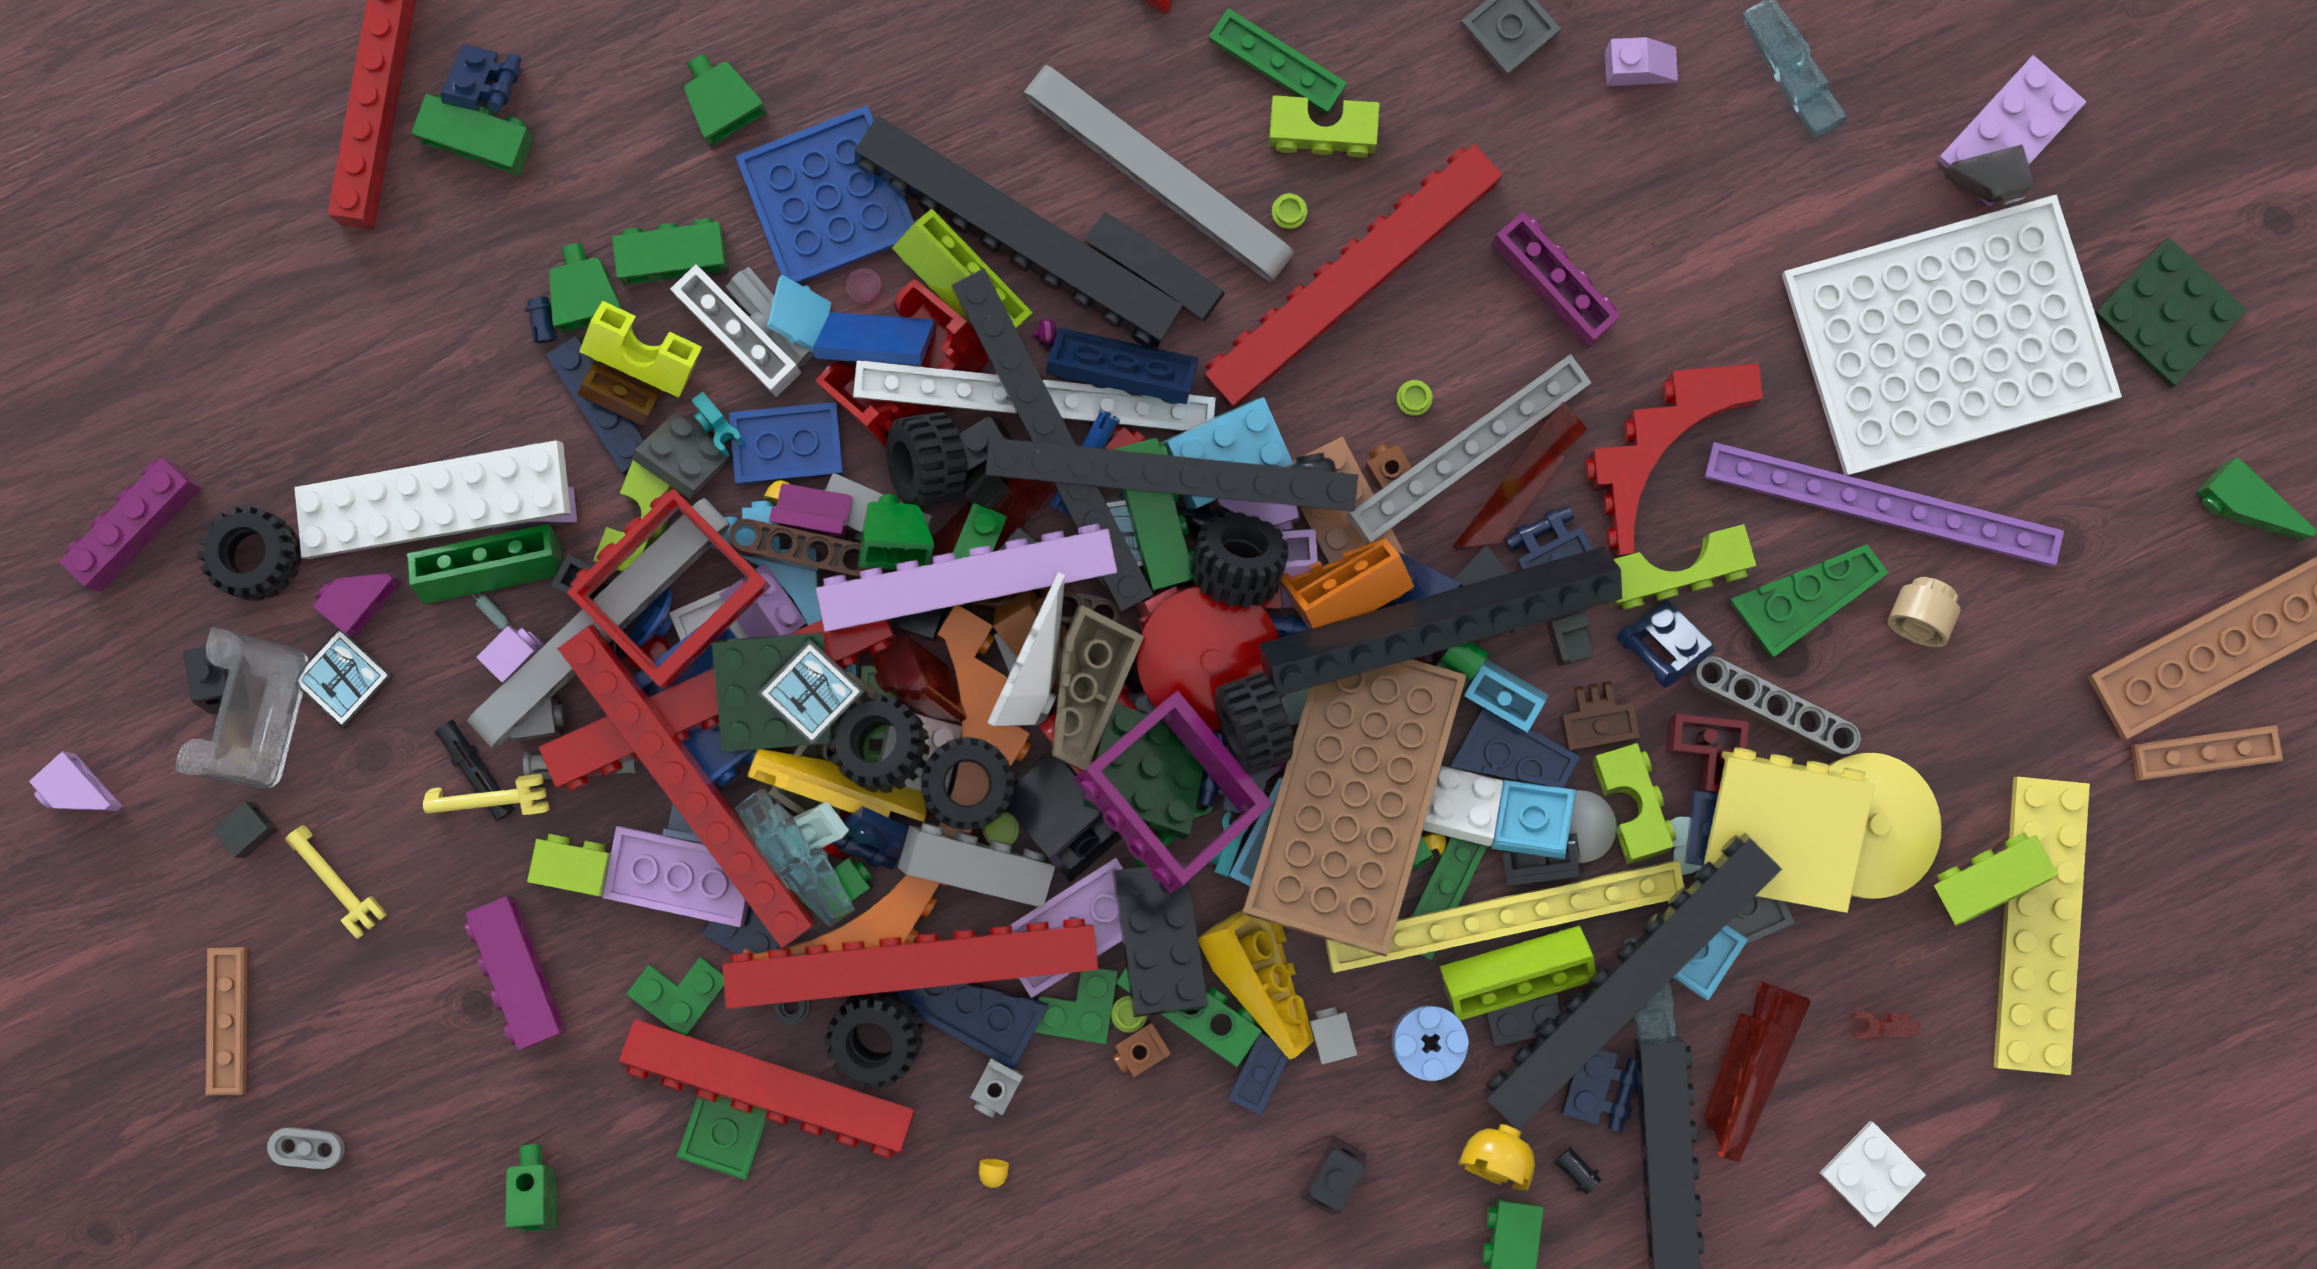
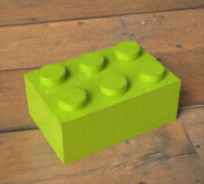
[1934,832,2058,927]

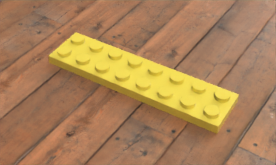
[1994,777,2090,1075]

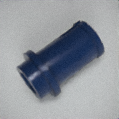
[525,297,556,344]

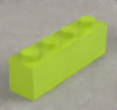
[892,209,1033,329]
[1440,925,1596,1021]

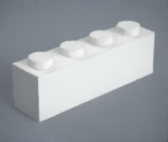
[670,264,801,397]

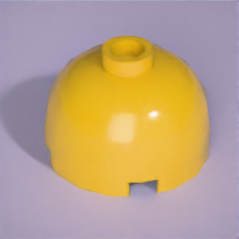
[1458,1124,1535,1191]

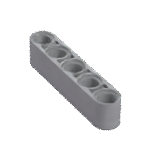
[1690,656,1861,756]

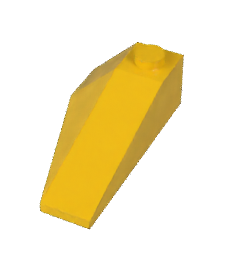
[1198,909,1314,1059]

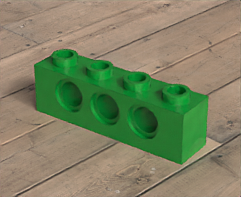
[1116,969,1262,1067]

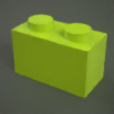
[527,834,611,896]

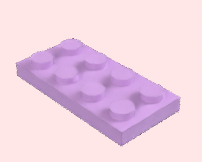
[1937,55,2087,207]
[602,826,749,927]
[1011,858,1123,998]

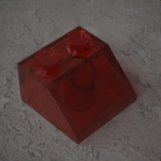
[872,634,967,722]

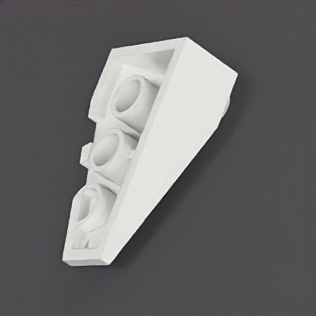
[987,572,1065,726]

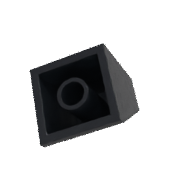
[1007,752,1122,882]

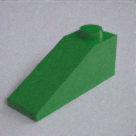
[2196,457,2317,541]

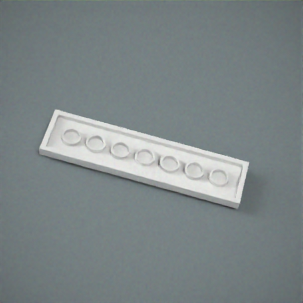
[294,440,571,559]

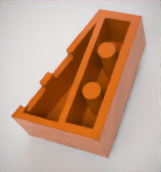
[1281,538,1414,629]

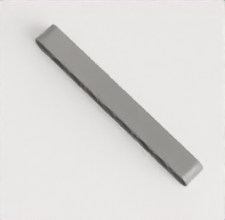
[1023,65,1295,282]
[467,498,730,749]

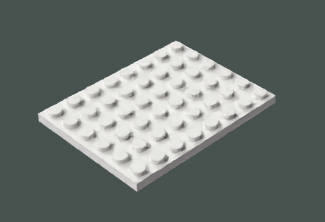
[1781,195,2122,476]

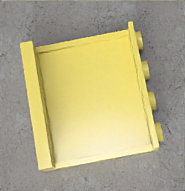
[1698,747,1875,913]

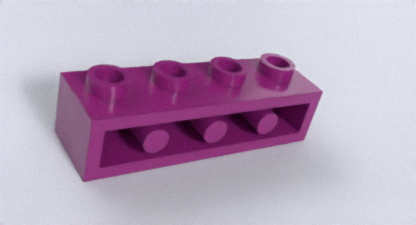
[1491,211,1620,348]
[59,457,201,592]
[465,896,567,1050]

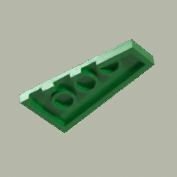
[1728,544,1889,658]

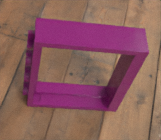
[1074,690,1273,893]

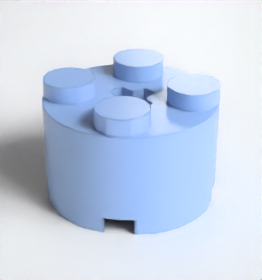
[1391,1005,1469,1081]

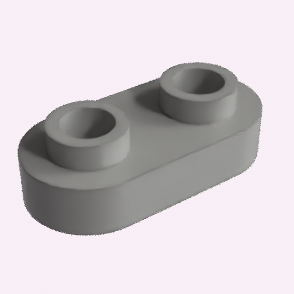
[267,1127,345,1169]

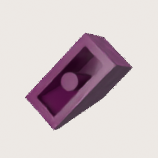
[312,573,402,637]

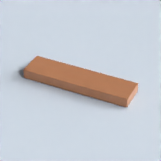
[2130,725,2283,781]
[206,947,248,1095]

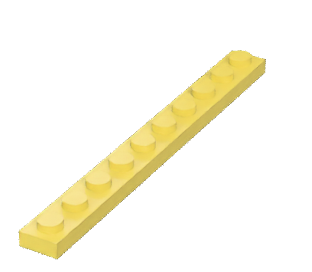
[1325,860,1685,973]

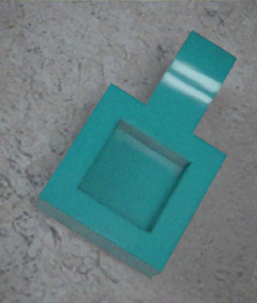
[691,392,744,457]
[1210,811,1249,877]

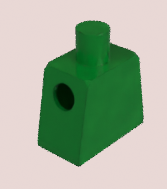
[684,54,767,147]
[549,243,625,333]
[858,494,934,570]
[506,1144,558,1232]

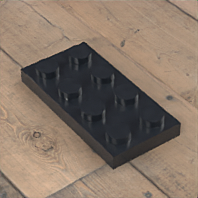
[1112,862,1208,1017]

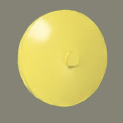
[1829,753,1941,899]

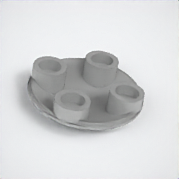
[1569,790,1617,863]

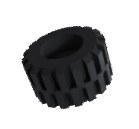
[886,412,966,507]
[198,506,301,601]
[1190,512,1289,608]
[1215,672,1293,774]
[829,694,930,793]
[921,737,1014,830]
[825,991,924,1089]

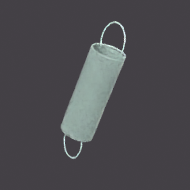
[472,593,512,631]

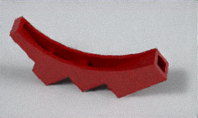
[1585,363,1763,559]

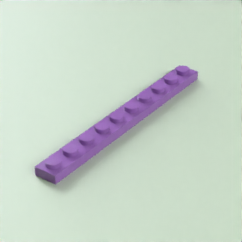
[1703,442,2064,567]

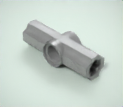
[726,267,814,367]

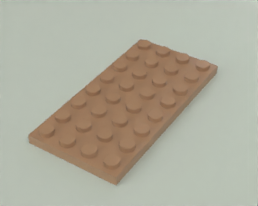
[1243,659,1466,957]

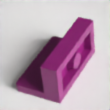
[769,483,853,539]

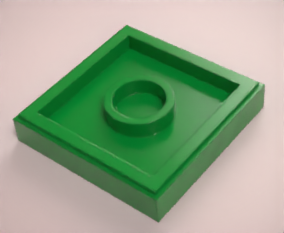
[677,1098,767,1180]

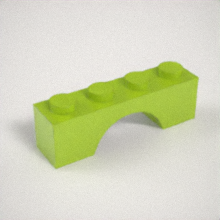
[1610,524,1756,610]

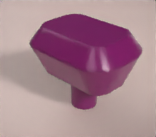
[1032,317,1057,346]

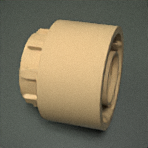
[1887,577,1961,647]

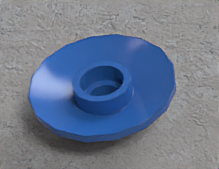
[630,588,673,647]

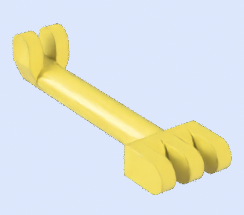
[423,774,549,815]
[284,825,387,939]

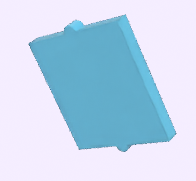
[767,275,832,353]

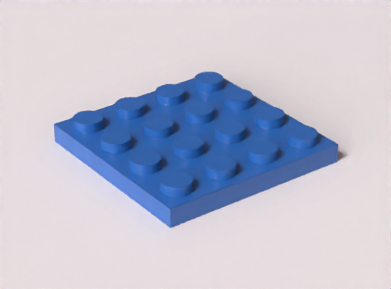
[735,105,914,284]

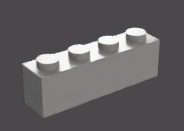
[897,822,1055,908]

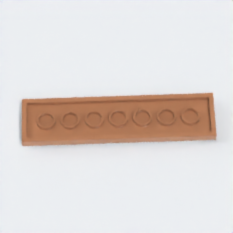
[2087,556,2317,740]

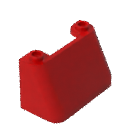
[815,278,988,448]

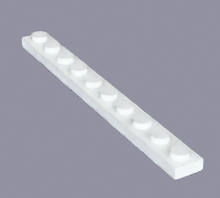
[853,360,1216,431]

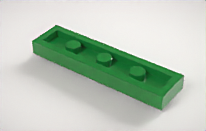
[1209,8,1347,116]
[1410,837,1487,960]

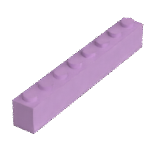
[816,524,1117,632]

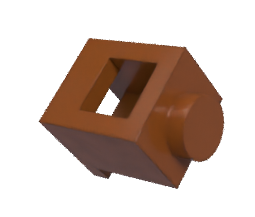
[1365,443,1412,490]
[1112,1022,1171,1077]

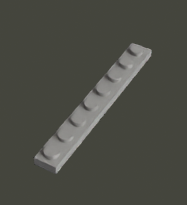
[1346,354,1591,544]

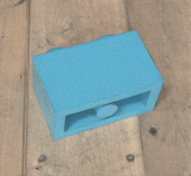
[1464,659,1549,733]

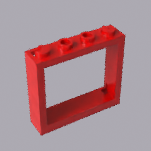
[566,489,771,689]

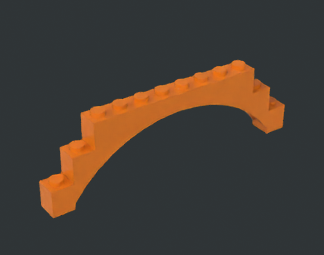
[743,605,1032,959]

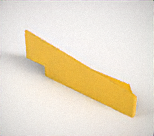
[747,749,926,822]

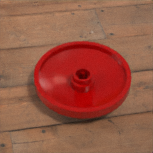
[1135,585,1279,731]

